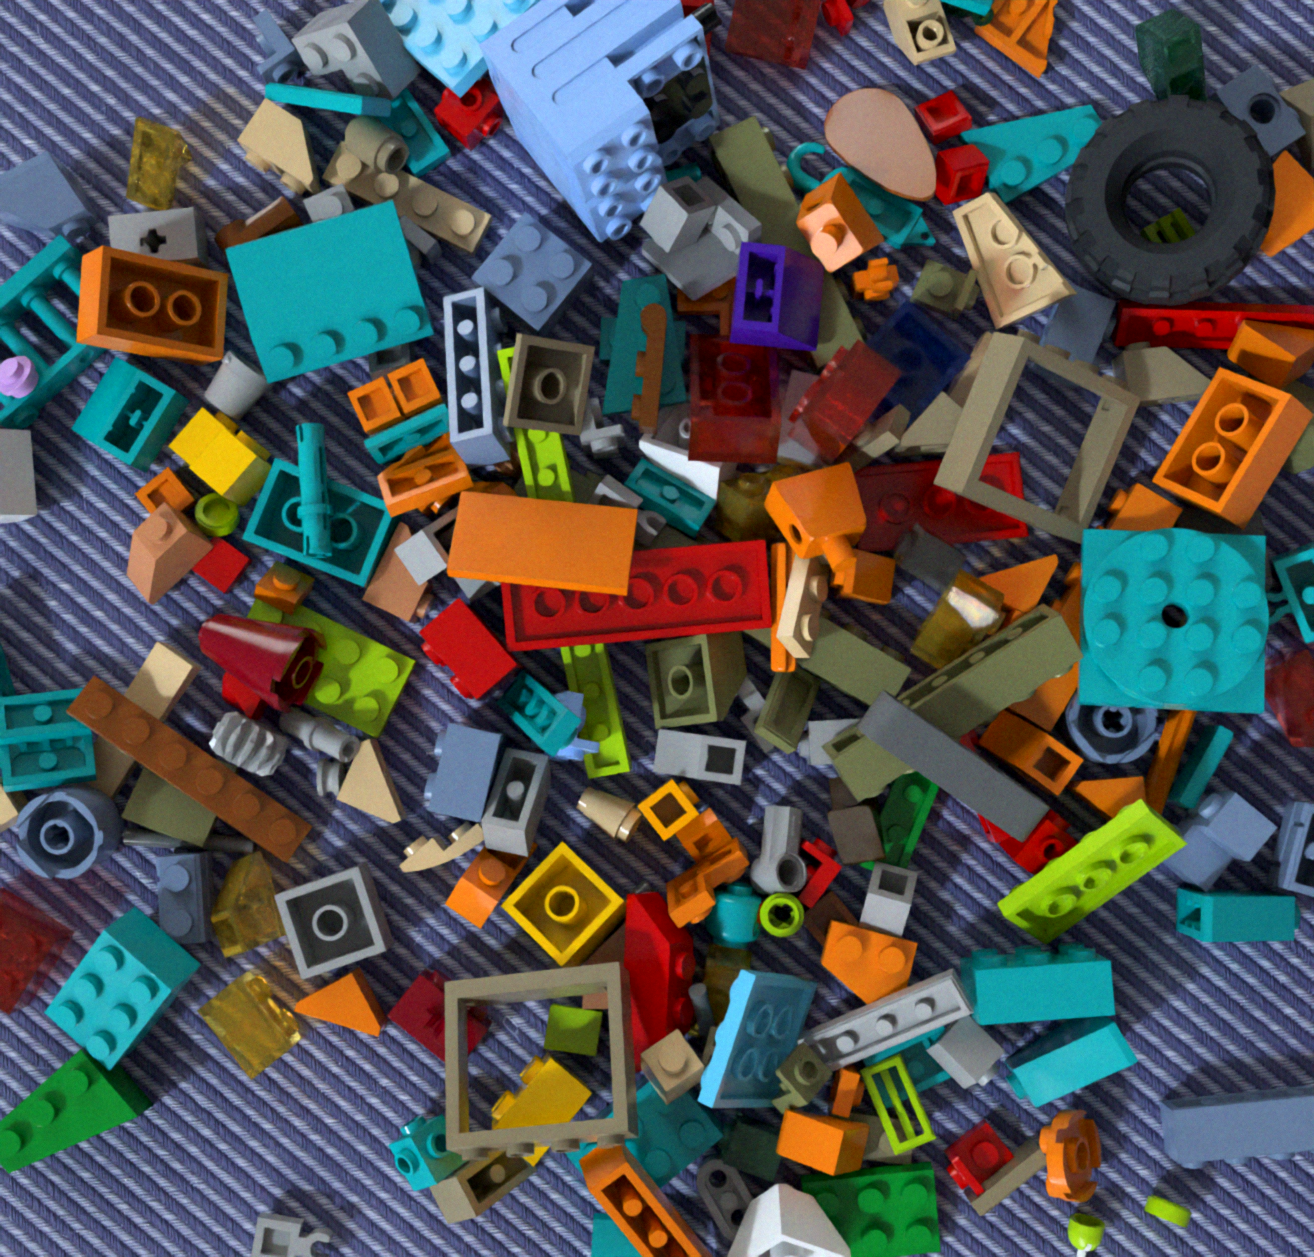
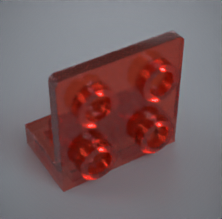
[725,0,821,70]

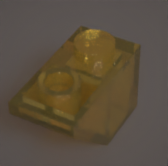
[715,465,800,541]
[210,851,287,958]
[688,943,752,1039]

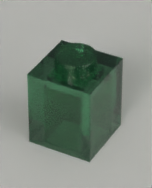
[717,1111,782,1182]

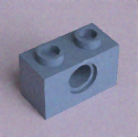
[1206,64,1306,160]

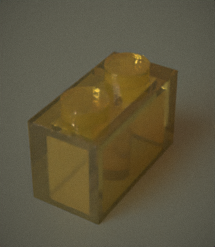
[909,568,1006,669]
[197,971,302,1080]

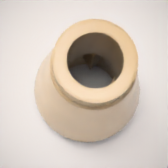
[576,786,644,843]

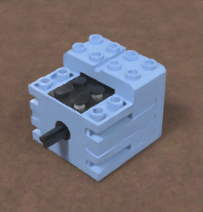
[479,0,722,243]

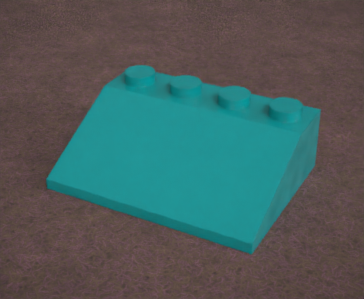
[225,199,434,384]

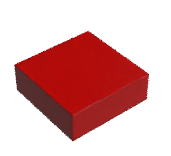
[914,90,972,145]
[191,537,253,594]

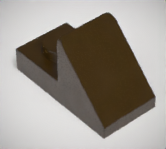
[827,777,887,866]

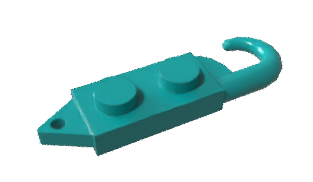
[786,142,936,250]

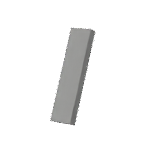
[797,968,975,1072]

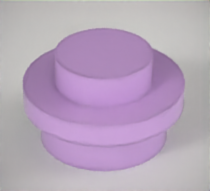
[0,356,39,398]

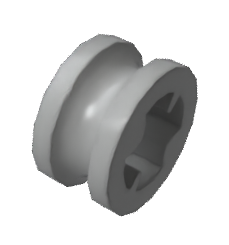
[316,758,345,796]

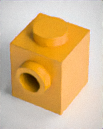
[637,778,700,841]

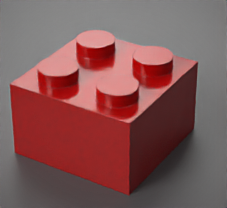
[419,597,524,701]

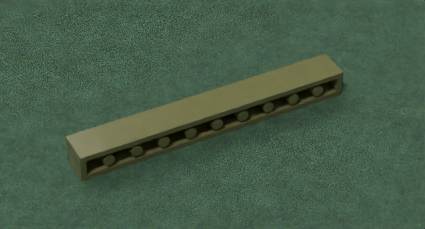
[513,458,912,708]

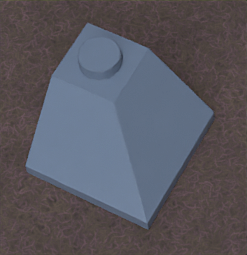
[0,150,100,240]

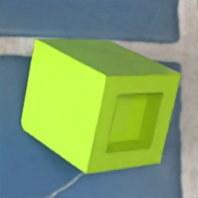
[544,1003,603,1056]

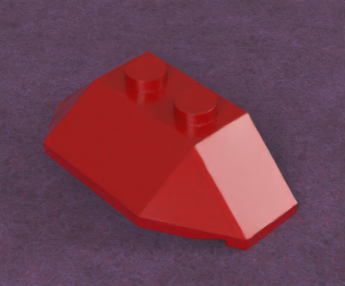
[624,891,696,1073]

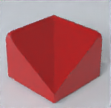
[935,144,990,205]
[222,672,268,720]

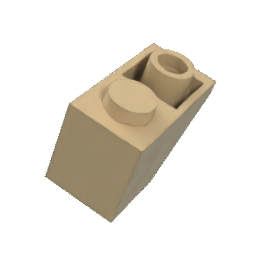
[882,0,957,65]
[237,98,322,196]

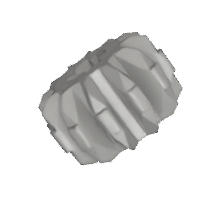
[209,712,289,776]

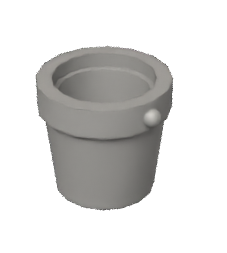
[204,349,275,421]

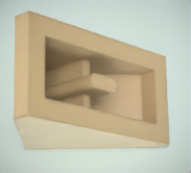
[337,739,408,823]

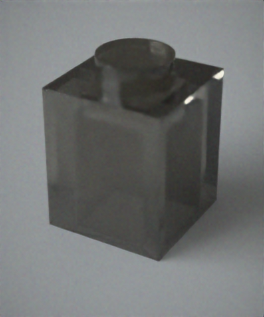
[893,522,967,593]

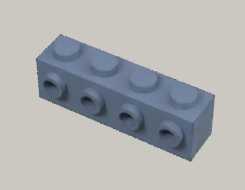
[443,287,515,469]

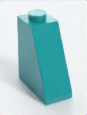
[1175,887,1300,942]
[1004,1016,1138,1108]

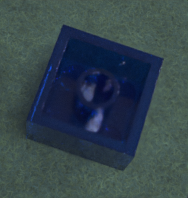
[843,300,971,430]

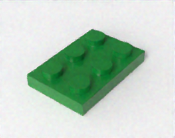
[800,1161,941,1257]

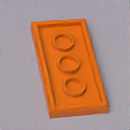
[447,491,638,596]

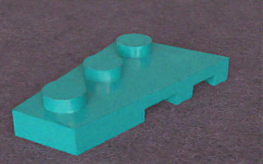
[958,105,1103,206]
[602,274,687,417]

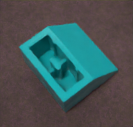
[71,357,190,473]

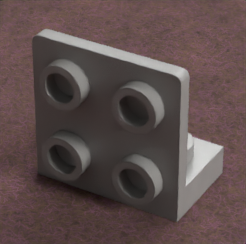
[642,176,762,300]

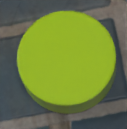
[195,493,240,537]
[1144,1194,1192,1228]

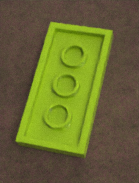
[246,598,418,738]
[997,799,1187,945]

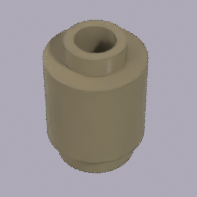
[345,115,409,175]

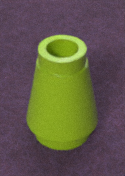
[760,893,804,937]

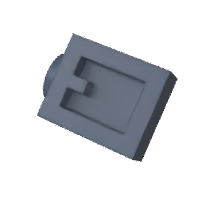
[252,9,305,84]

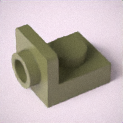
[909,258,981,320]
[771,1042,833,1114]

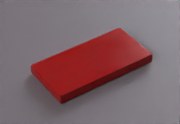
[854,452,1029,553]

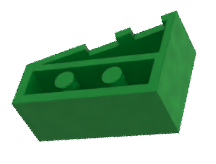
[0,1048,154,1174]

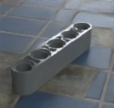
[856,690,1051,843]

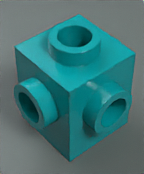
[388,1114,468,1191]

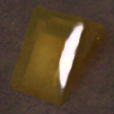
[126,116,192,211]

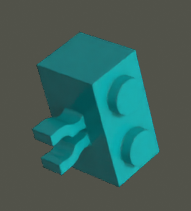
[1265,542,1314,644]

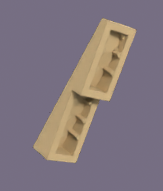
[73,641,202,801]

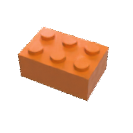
[76,246,228,366]
[1152,367,1314,530]

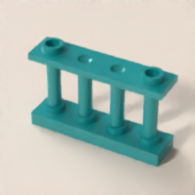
[0,234,107,430]

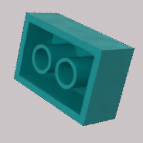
[242,458,404,588]
[44,906,201,1071]
[960,942,1115,1025]
[565,1075,723,1189]

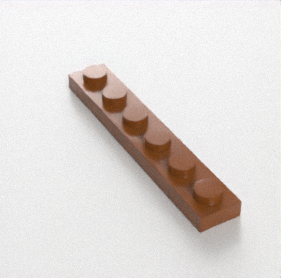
[66,675,313,863]

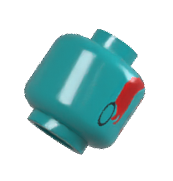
[705,881,764,949]

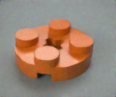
[1039,1109,1101,1202]

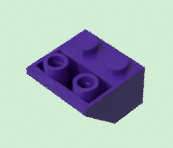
[730,241,824,351]

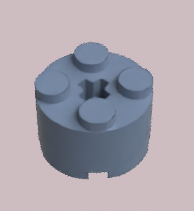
[1057,688,1158,764]
[16,782,125,879]

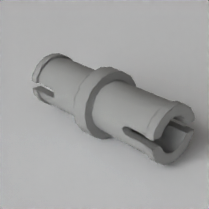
[279,707,360,762]

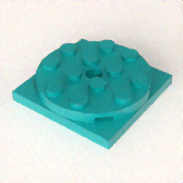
[1077,528,1269,714]

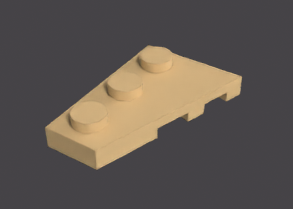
[952,192,1077,329]

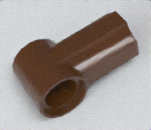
[214,196,304,262]

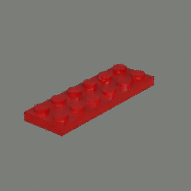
[501,539,772,652]

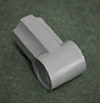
[750,805,807,895]

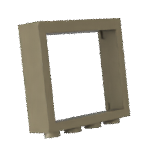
[933,329,1141,544]
[444,962,639,1161]

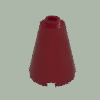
[198,613,327,714]

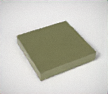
[121,758,240,849]

